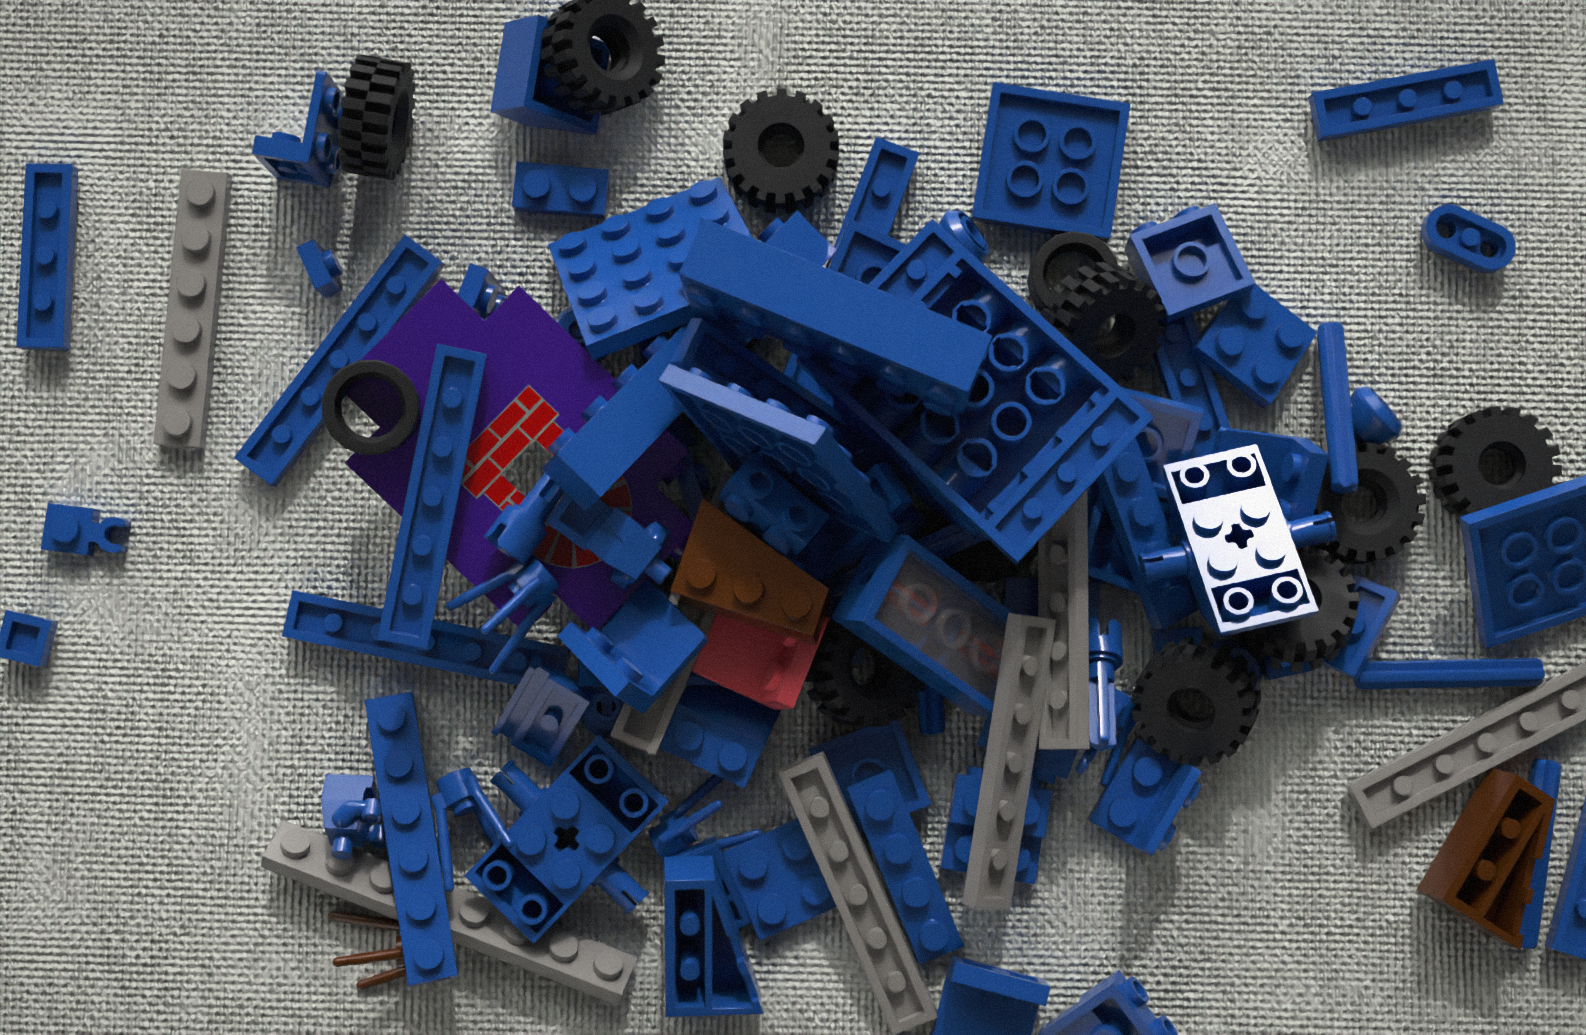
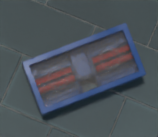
[831,535,1012,718]

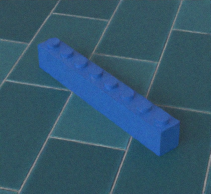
[541,211,836,511]

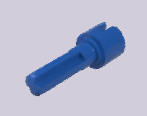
[483,473,565,566]
[1088,617,1123,751]

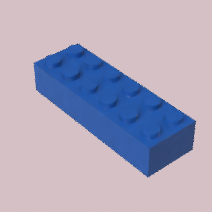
[678,218,993,416]

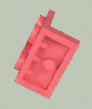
[692,614,829,710]

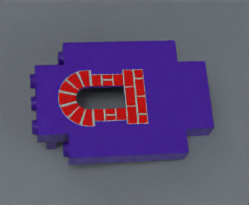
[345,279,694,629]

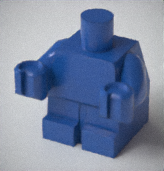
[586,507,672,591]
[321,774,387,860]

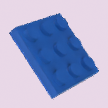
[971,82,1131,243]
[1459,475,1586,648]

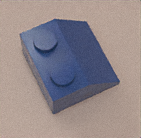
[490,15,610,135]
[659,685,781,788]

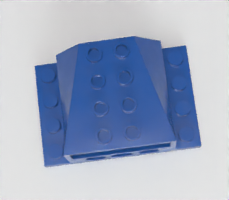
[796,219,1154,565]

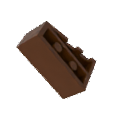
[670,498,831,646]
[1416,768,1555,950]

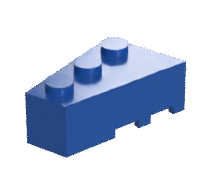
[664,855,763,1017]

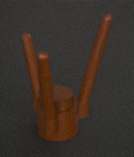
[328,911,407,990]

